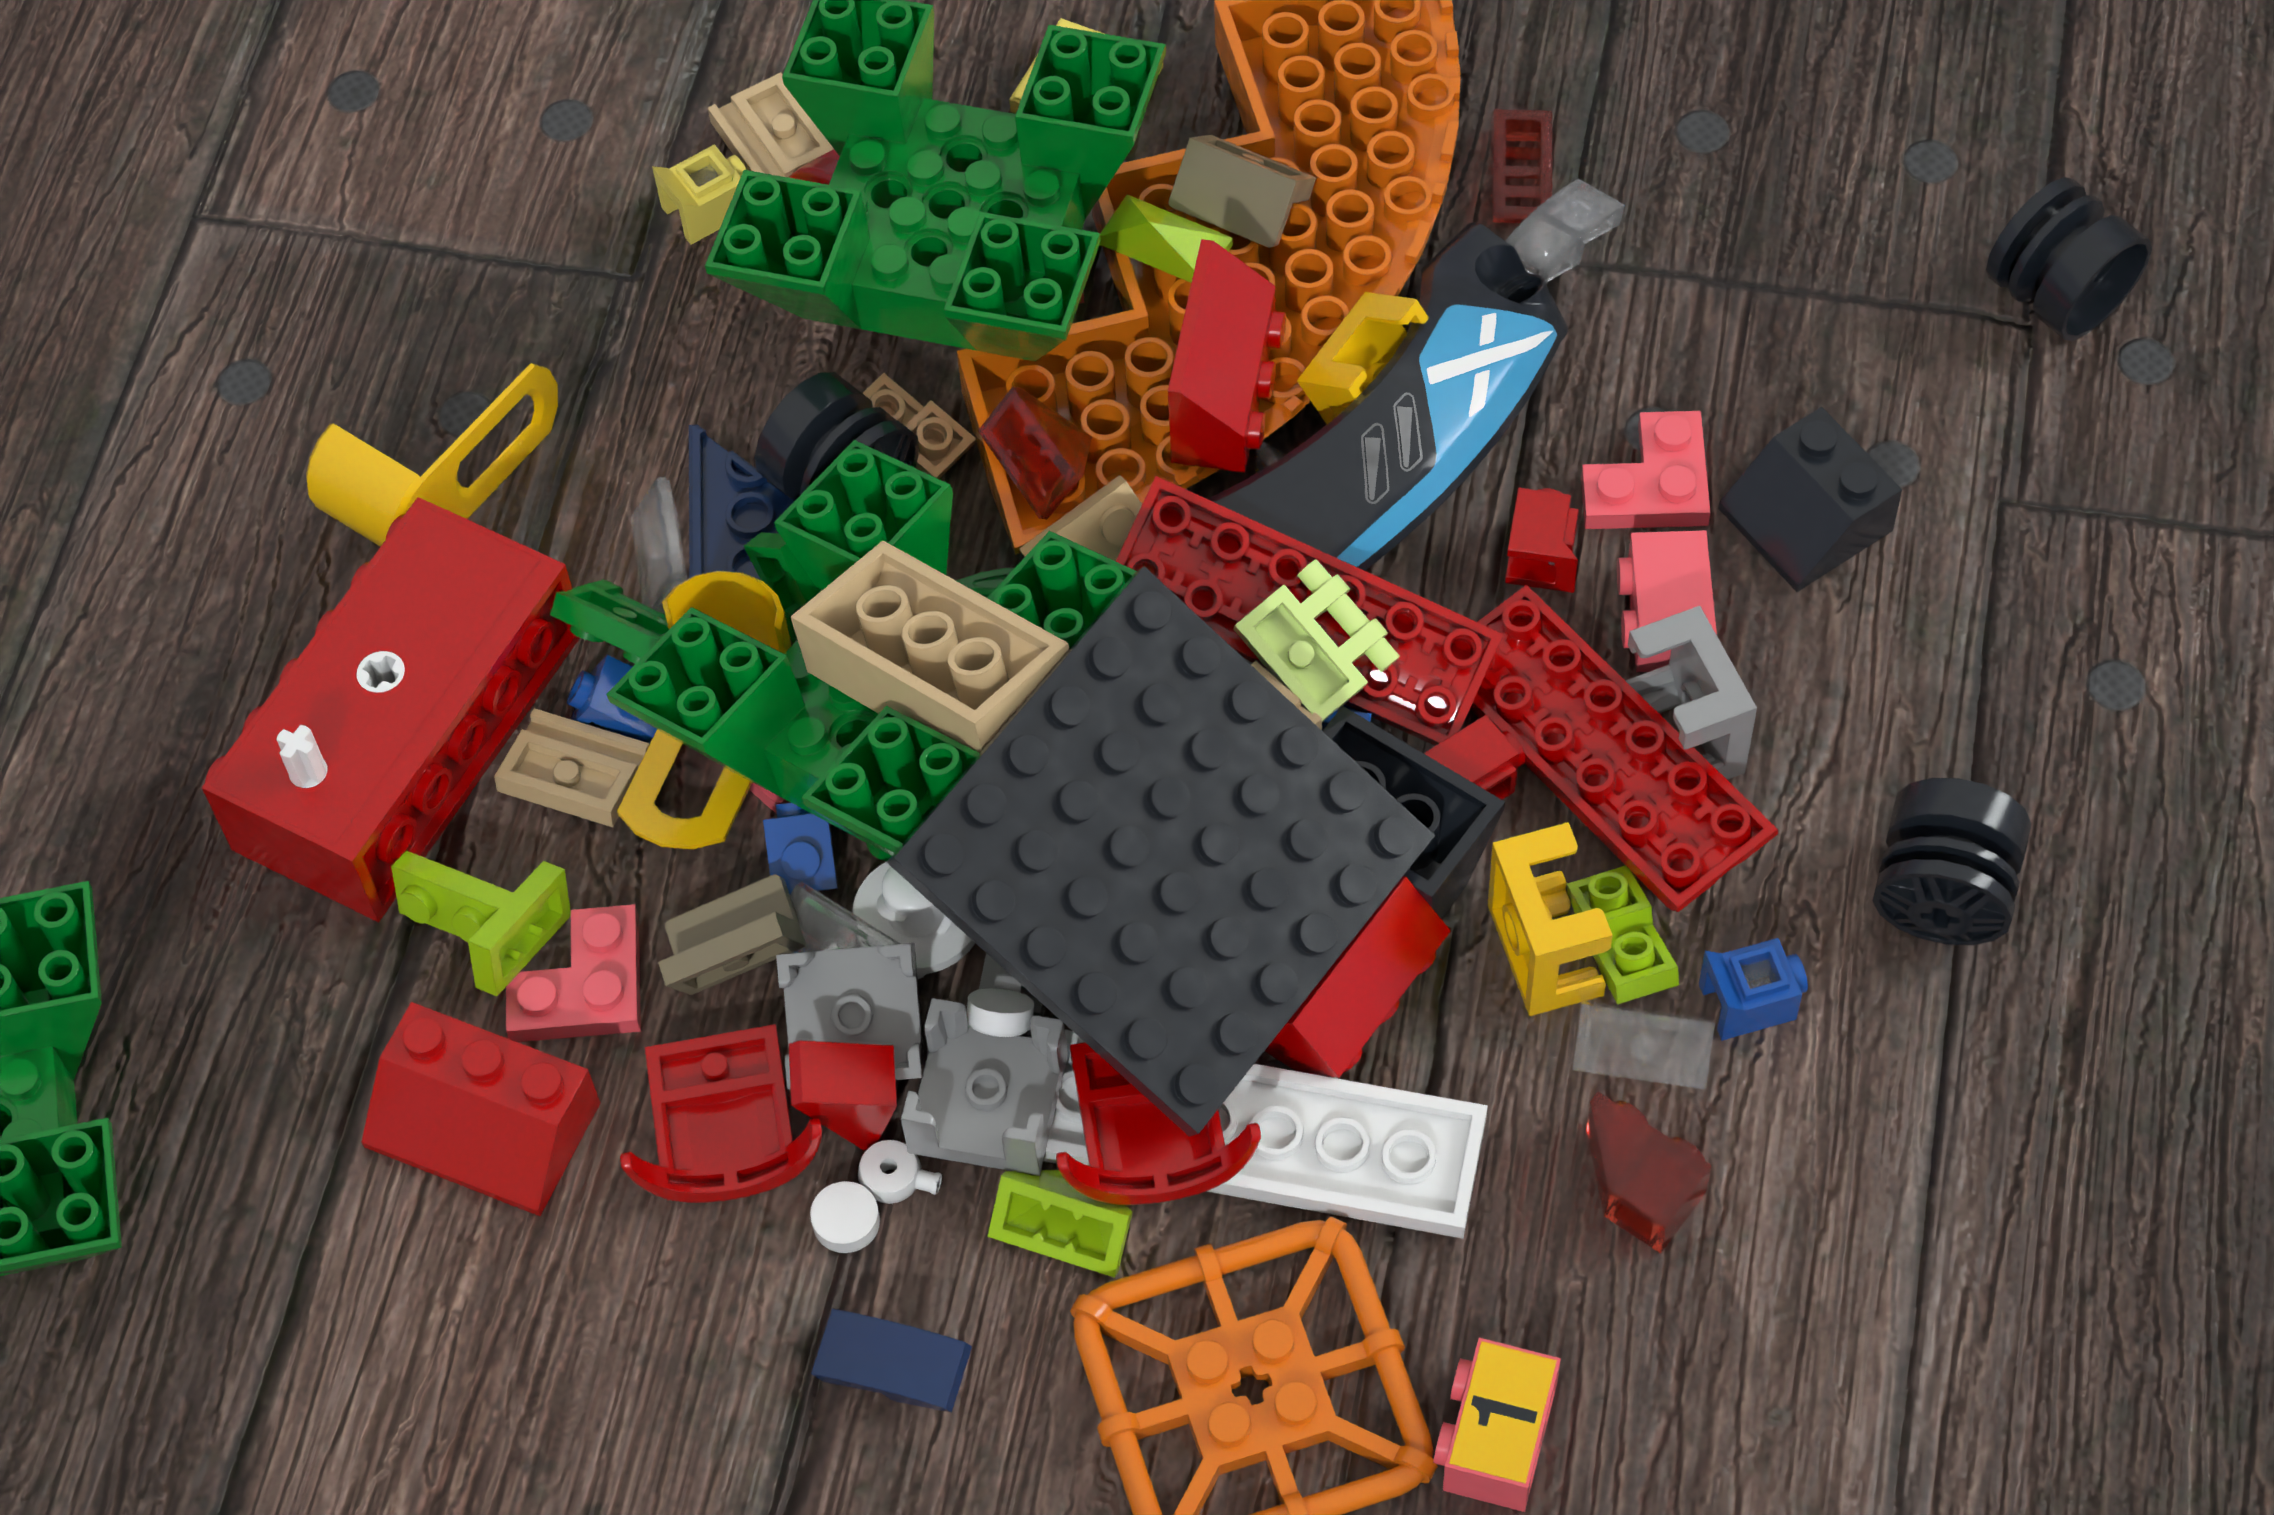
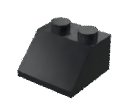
[1718,407,1902,592]

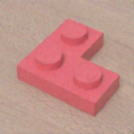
[1581,411,1710,529]
[506,904,641,1042]

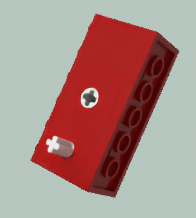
[201,497,580,923]

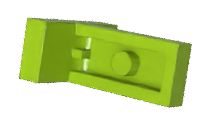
[391,851,571,997]

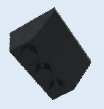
[1323,706,1505,919]

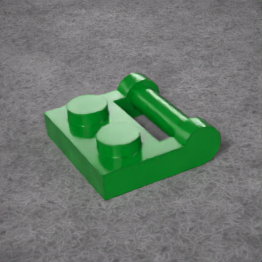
[550,579,669,664]

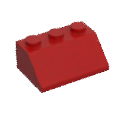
[1168,239,1286,473]
[1265,876,1451,1078]
[361,1002,601,1216]

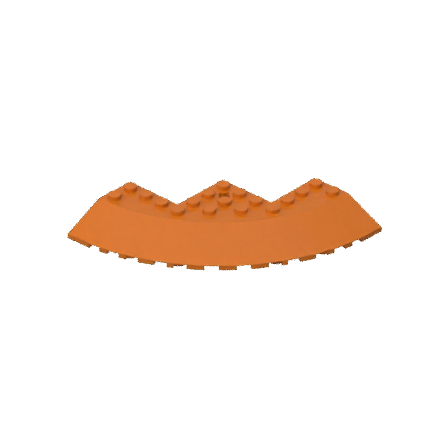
[957,0,1461,555]

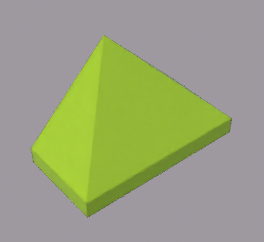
[1099,194,1233,283]
[987,1170,1132,1278]

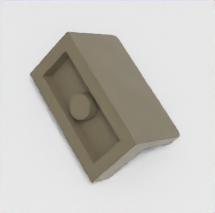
[1168,135,1316,248]
[658,874,807,995]

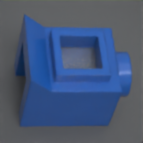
[1699,938,1808,1041]

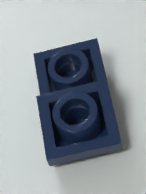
[811,1308,972,1413]

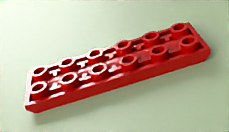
[1116,476,1503,746]
[1470,585,1778,912]

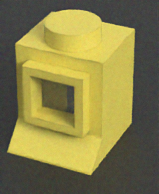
[652,144,746,245]

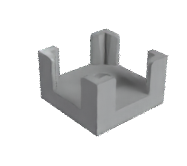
[1626,606,1757,780]
[776,943,925,1089]
[901,998,1068,1176]

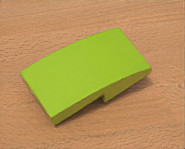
[1566,865,1679,1005]

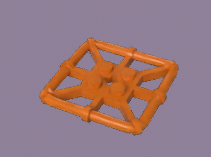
[1070,1216,1438,1515]

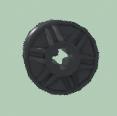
[1986,177,2152,341]
[754,372,920,501]
[1872,778,2032,946]

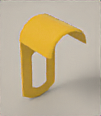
[306,363,558,547]
[617,571,791,850]

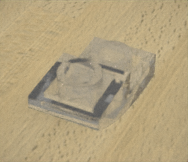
[1506,178,1625,283]

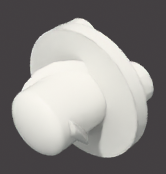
[853,862,975,979]

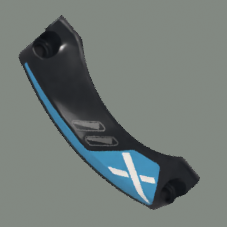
[1207,222,1569,571]

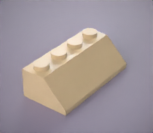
[791,541,1069,753]

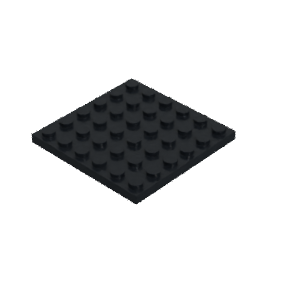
[887,566,1435,1137]

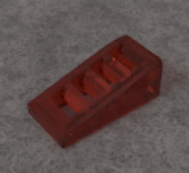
[1491,109,1552,224]

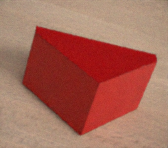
[789,1040,897,1150]

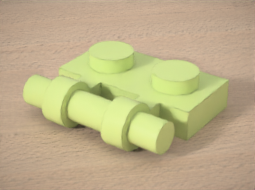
[1233,559,1400,722]

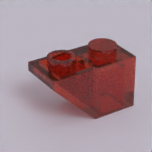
[1586,1092,1712,1254]

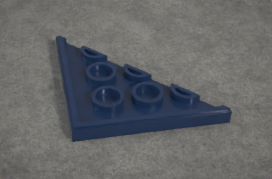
[689,424,794,580]

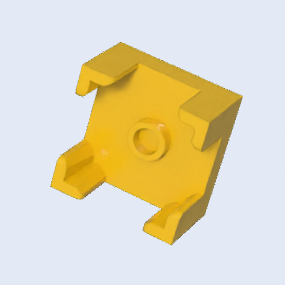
[1297,292,1429,424]
[1488,822,1613,1016]

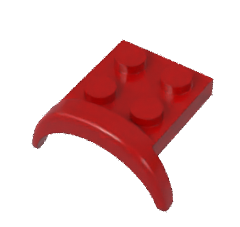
[620,1024,822,1203]
[1056,1043,1261,1205]

